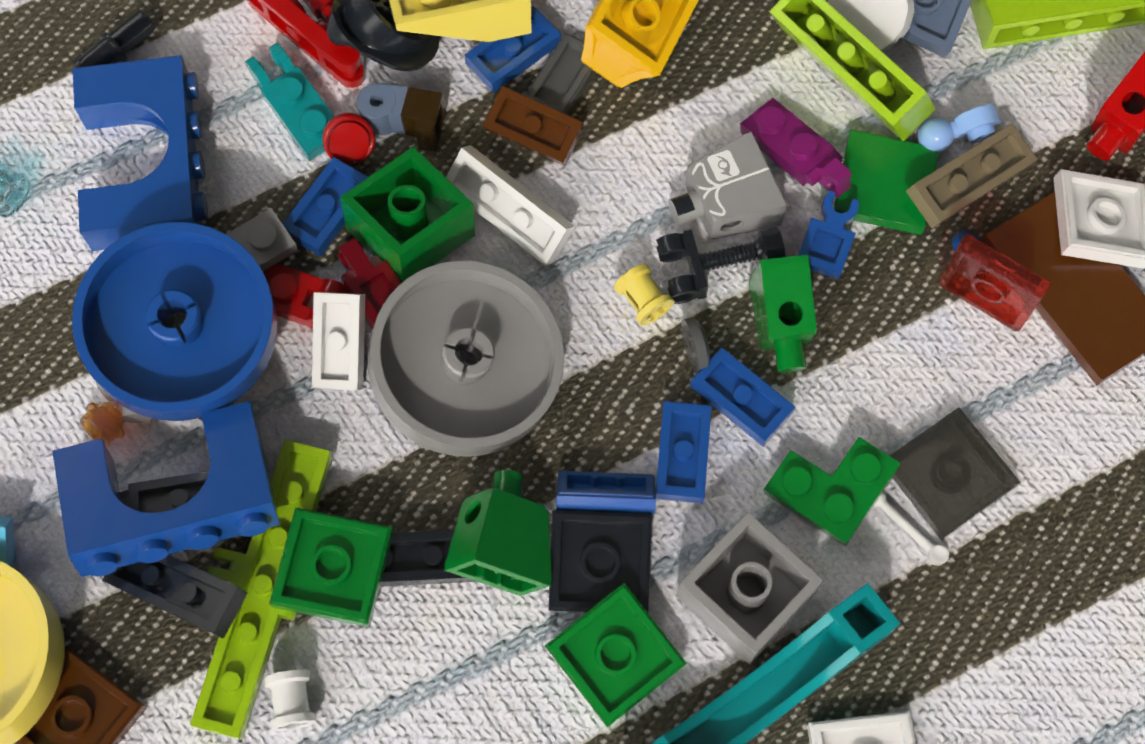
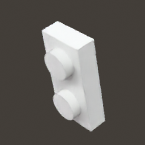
[311,292,365,391]

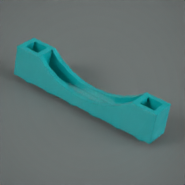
[652,583,901,744]

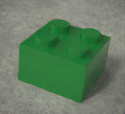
[340,147,475,283]

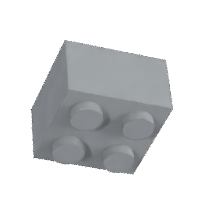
[676,512,824,665]

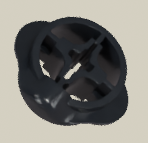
[327,0,441,71]

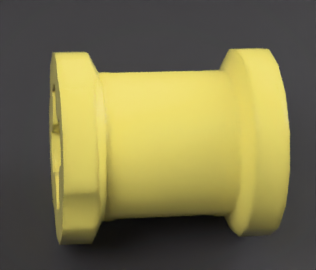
[614,263,675,326]

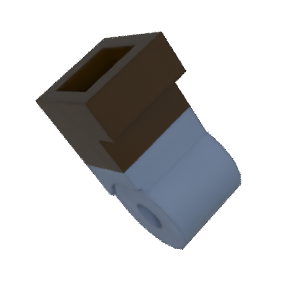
[357,84,446,152]

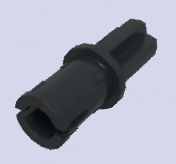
[71,11,155,68]

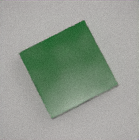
[833,129,939,235]
[269,507,394,628]
[544,583,687,728]

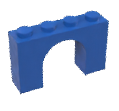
[72,56,208,251]
[52,401,281,577]

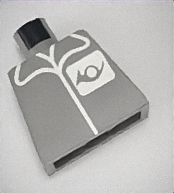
[668,132,787,239]

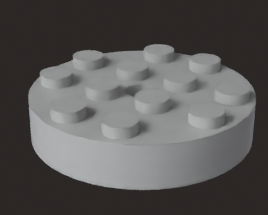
[368,261,564,457]

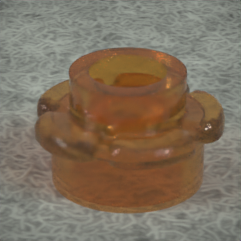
[80,402,125,446]

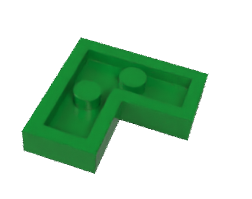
[763,437,900,547]

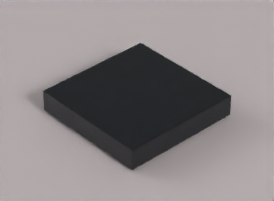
[548,510,652,612]

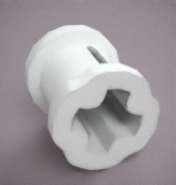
[264,669,317,731]

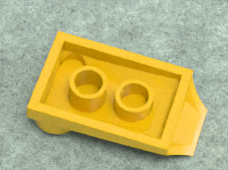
[581,0,699,88]

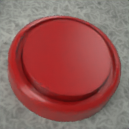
[322,113,375,166]

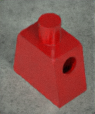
[1086,52,1145,161]

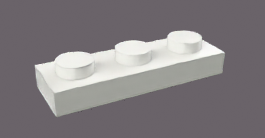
[446,145,575,266]

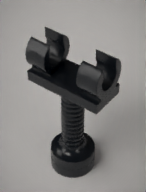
[656,227,786,304]

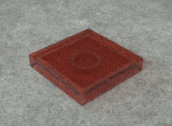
[938,233,1052,332]

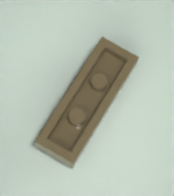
[906,123,1038,229]

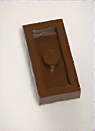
[483,86,585,167]

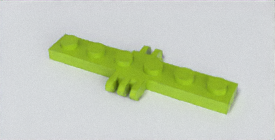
[190,439,333,741]

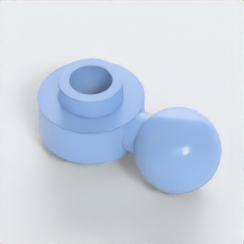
[917,104,1002,153]

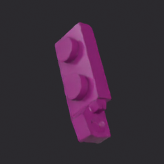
[740,98,852,198]

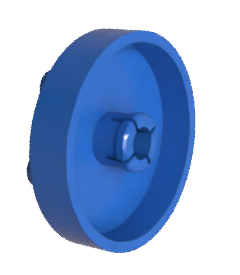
[72,222,277,421]

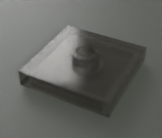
[890,407,1021,541]

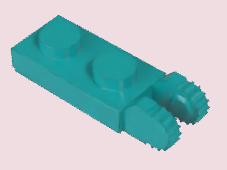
[245,42,335,161]

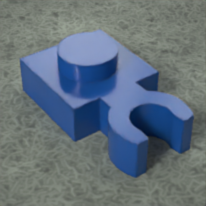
[798,191,859,280]

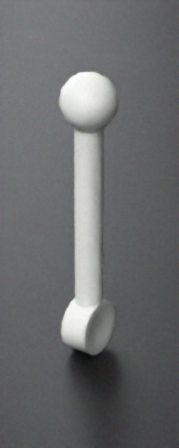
[873,491,949,566]

